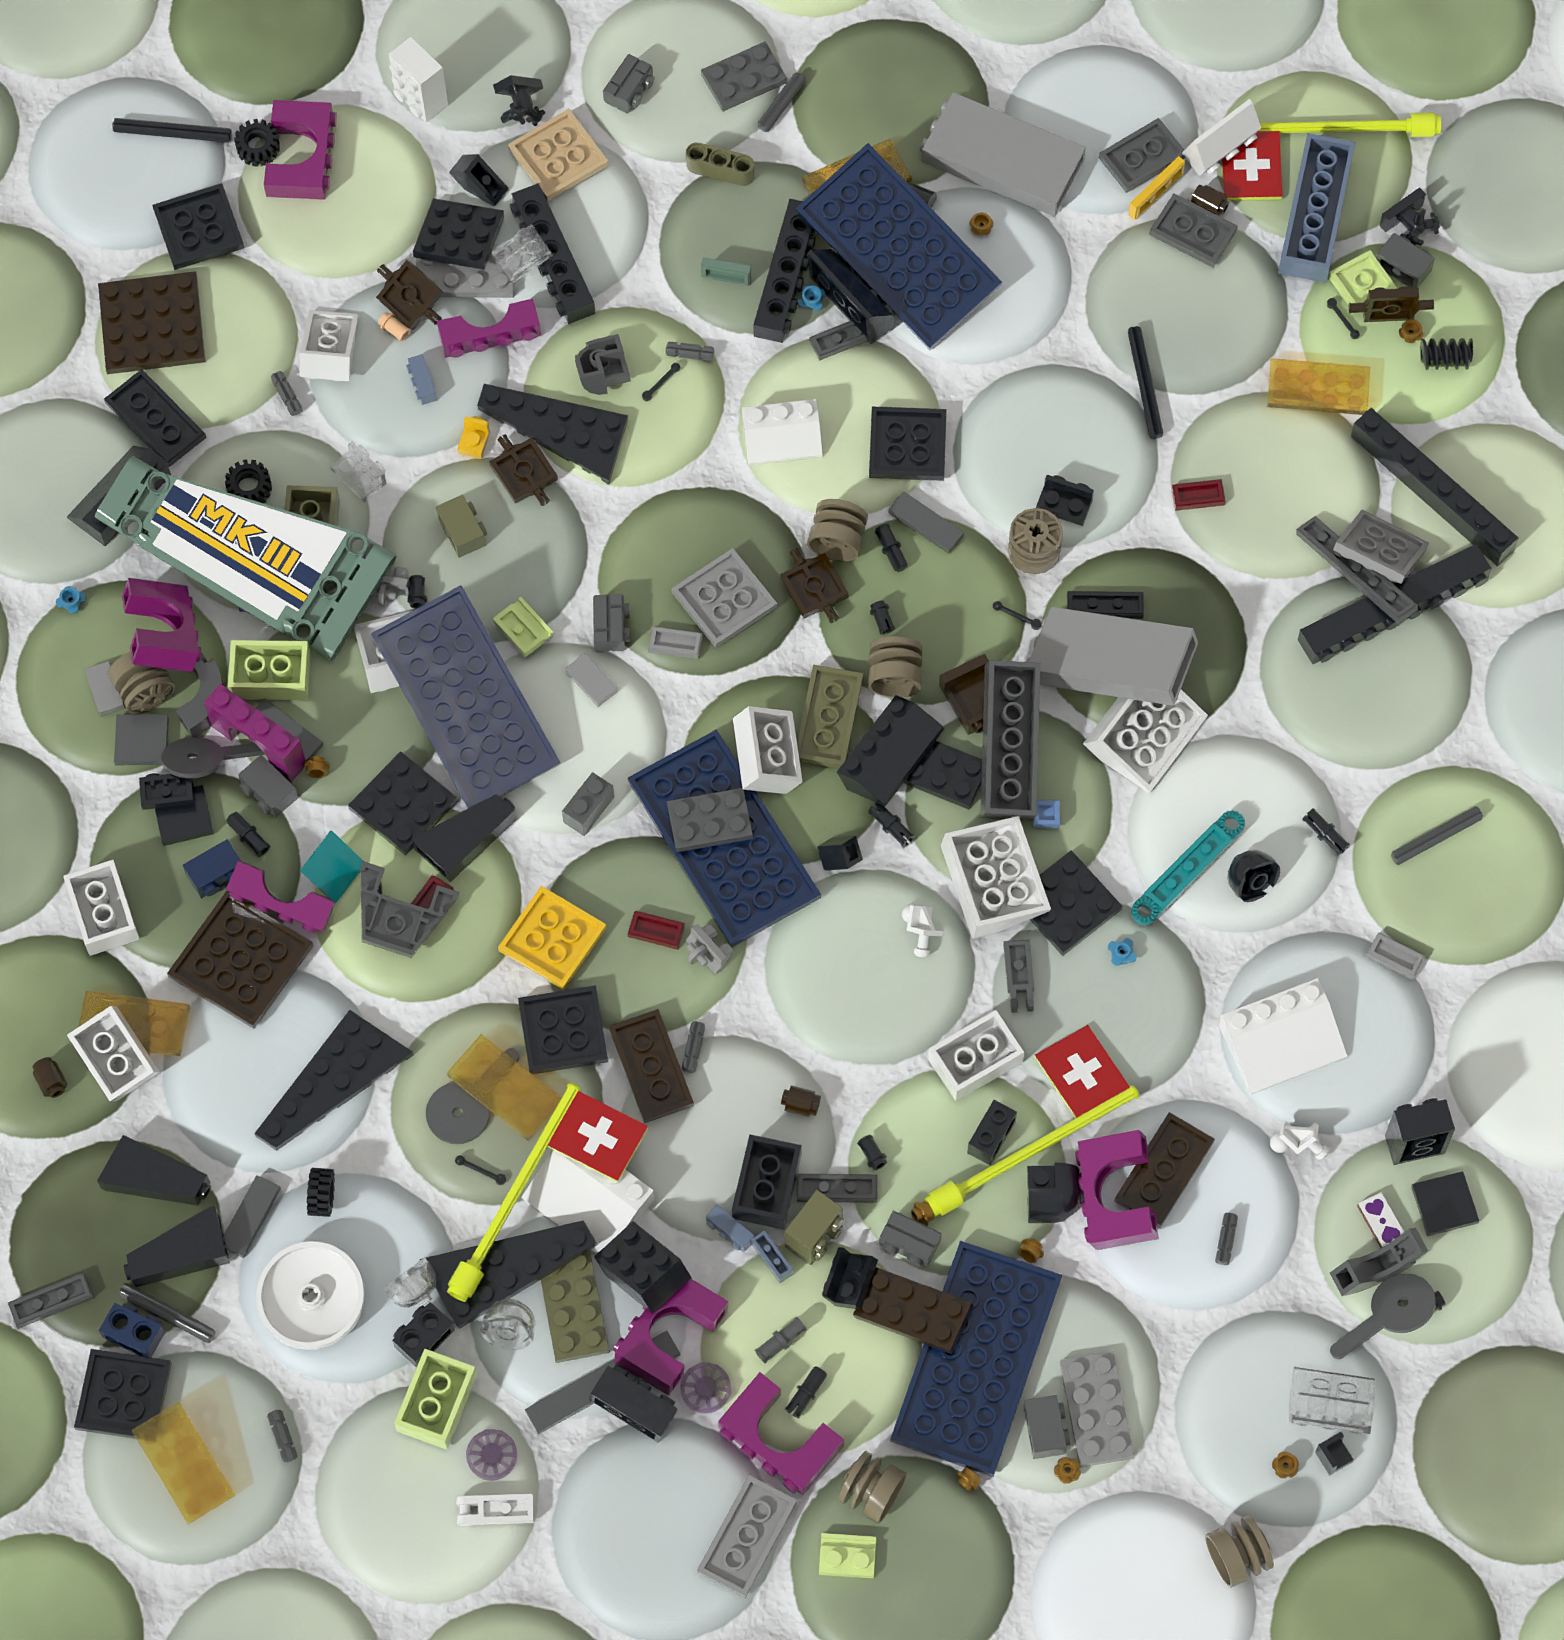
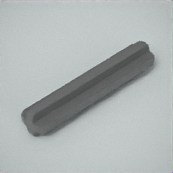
[758,72,805,132]

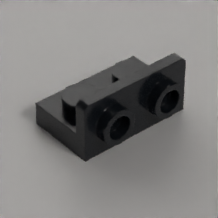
[1036,475,1094,526]
[139,773,194,810]
[822,1247,878,1310]

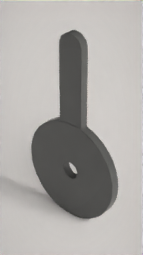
[161,737,265,778]
[426,1048,519,1144]
[1330,1274,1436,1359]

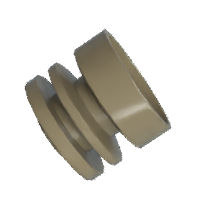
[807,499,868,562]
[1008,508,1063,574]
[868,636,923,698]
[107,652,175,714]
[838,1450,907,1524]
[1205,1515,1274,1588]

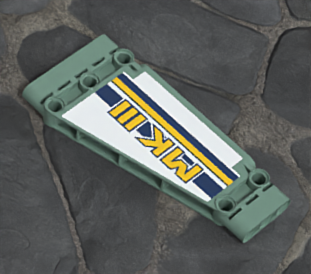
[95,456,396,661]

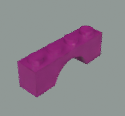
[437,299,541,358]
[226,861,336,933]

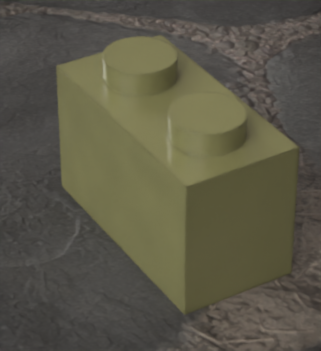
[435,494,487,558]

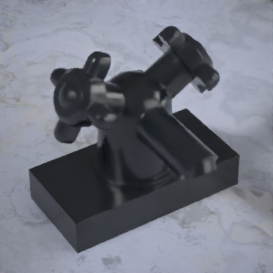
[493,75,546,126]
[1379,187,1440,246]

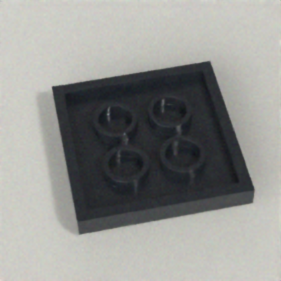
[152,183,245,270]
[413,198,504,270]
[869,406,947,481]
[348,751,458,856]
[1029,850,1123,956]
[518,985,608,1075]
[74,1349,172,1442]

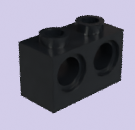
[967,1100,1017,1166]
[392,1302,455,1368]

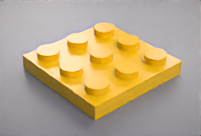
[498,886,607,990]

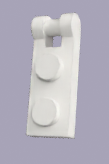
[457,1494,534,1527]

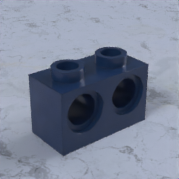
[98,1302,165,1358]

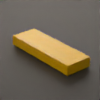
[1128,156,1185,220]

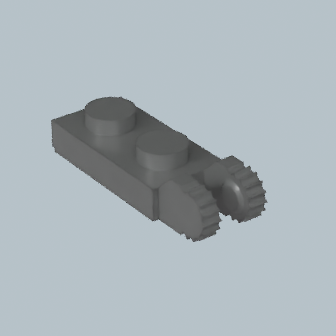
[1003,939,1034,1013]

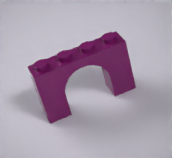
[264,100,337,200]
[122,578,201,672]
[204,684,306,783]
[1075,1130,1159,1250]
[613,1279,729,1396]
[718,1372,844,1496]

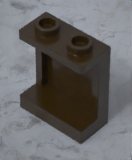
[939,654,989,735]

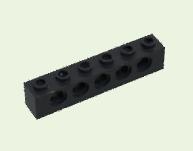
[509,183,595,324]
[753,198,816,343]

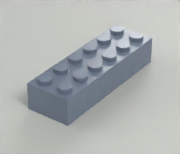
[1278,133,1356,283]

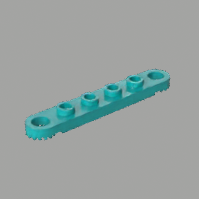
[1131,810,1245,925]

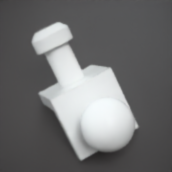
[902,904,944,958]
[1270,1121,1329,1160]

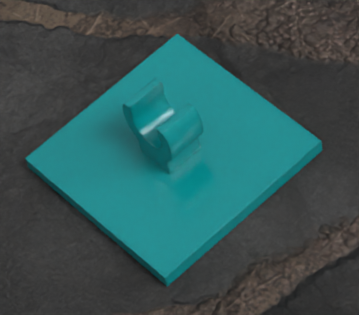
[300,830,363,903]

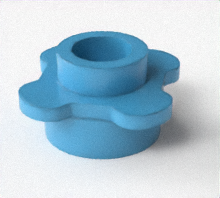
[798,286,825,311]
[56,586,86,614]
[1108,938,1137,966]

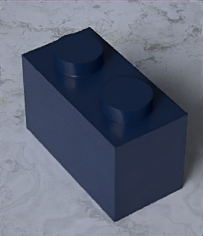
[182,839,241,899]

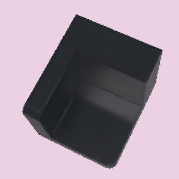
[817,836,863,871]
[1315,1432,1354,1476]

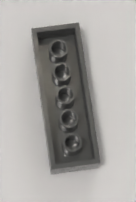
[980,660,1041,821]

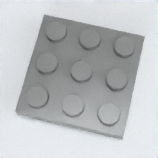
[1333,509,1429,584]
[671,548,778,648]

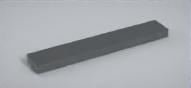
[1296,516,1418,624]
[525,1331,681,1435]

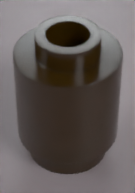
[1191,185,1229,215]
[32,1057,68,1098]
[781,1085,821,1117]

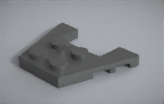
[361,861,459,958]

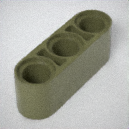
[686,142,755,186]

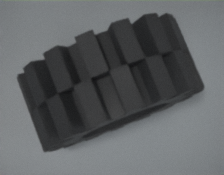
[234,119,280,167]
[225,459,272,504]
[306,1168,335,1217]

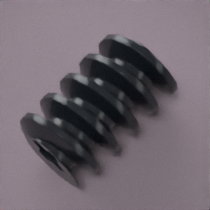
[1420,338,1473,370]

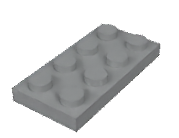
[416,249,515,298]
[1060,1351,1134,1467]
[697,1475,797,1599]

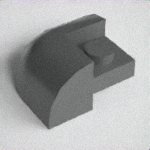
[575,334,631,395]

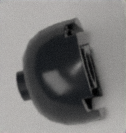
[1227,850,1280,902]

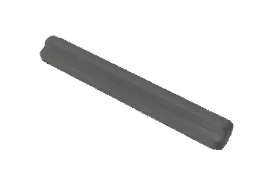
[1391,806,1483,865]
[119,1283,216,1343]

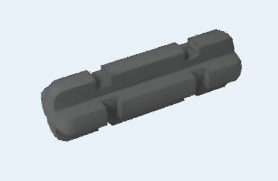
[666,341,714,361]
[271,371,302,416]
[682,1021,705,1073]
[1215,1213,1238,1265]
[267,1410,298,1462]

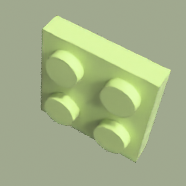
[1328,250,1397,314]

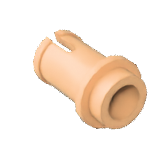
[378,312,411,342]

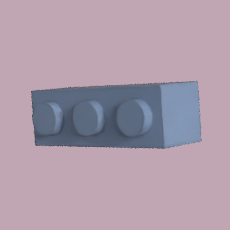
[406,354,437,405]
[706,1204,755,1252]
[751,1230,794,1284]

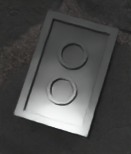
[701,41,787,112]
[1098,118,1185,193]
[1149,193,1238,268]
[667,788,753,852]

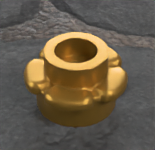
[969,212,993,236]
[1399,319,1423,343]
[305,756,330,778]
[911,1201,934,1226]
[1018,1238,1044,1263]
[1272,1452,1299,1479]
[1054,1457,1081,1484]
[957,1467,982,1492]

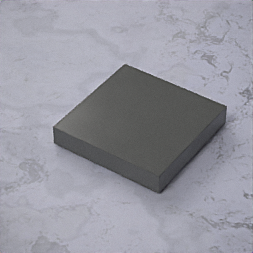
[114,714,169,765]

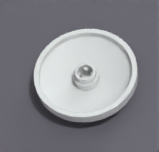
[256,1241,365,1350]

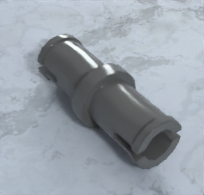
[754,1317,807,1364]

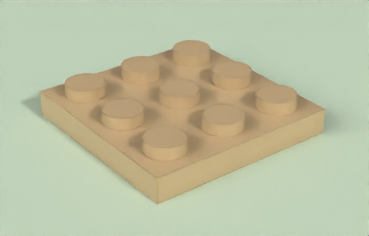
[508,109,609,202]

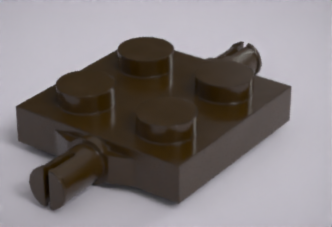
[376,259,444,330]
[1348,286,1434,322]
[489,434,558,506]
[780,548,849,623]

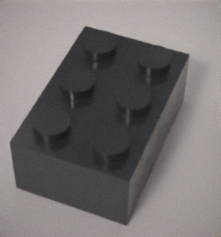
[1385,1098,1455,1165]
[732,1134,802,1230]
[594,1221,692,1314]
[589,1365,678,1443]

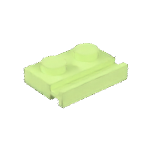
[493,597,554,658]
[819,1533,876,1579]

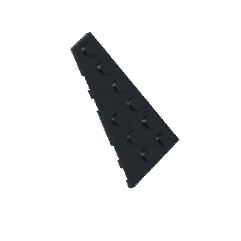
[477,383,628,485]
[254,1010,414,1151]
[420,1220,598,1329]

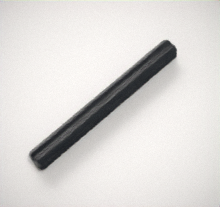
[112,118,232,143]
[1128,326,1163,439]

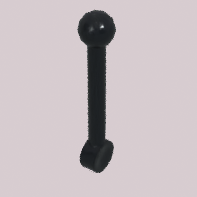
[1327,298,1360,339]
[642,363,680,402]
[992,601,1041,630]
[455,1155,506,1185]

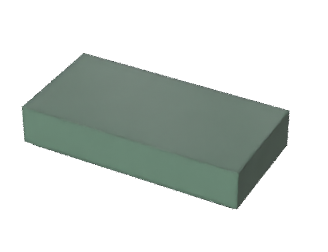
[701,257,751,285]

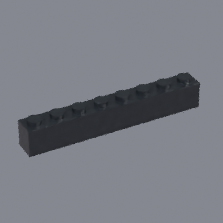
[1351,408,1519,567]
[1298,544,1492,664]

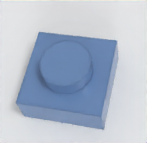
[1033,800,1060,828]

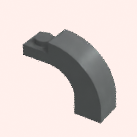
[176,652,224,737]
[1330,1228,1428,1296]

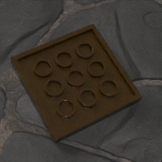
[98,271,206,375]
[167,891,314,1029]

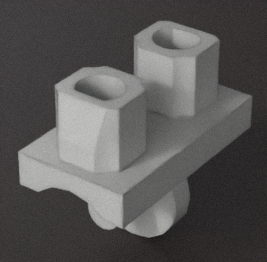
[374,567,410,605]
[686,924,733,975]

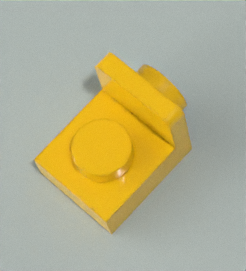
[457,416,490,459]

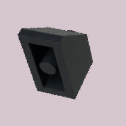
[449,154,509,206]

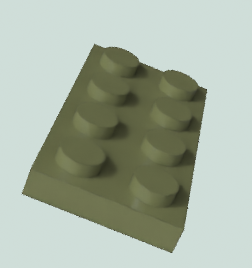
[797,664,863,769]
[541,1250,609,1363]

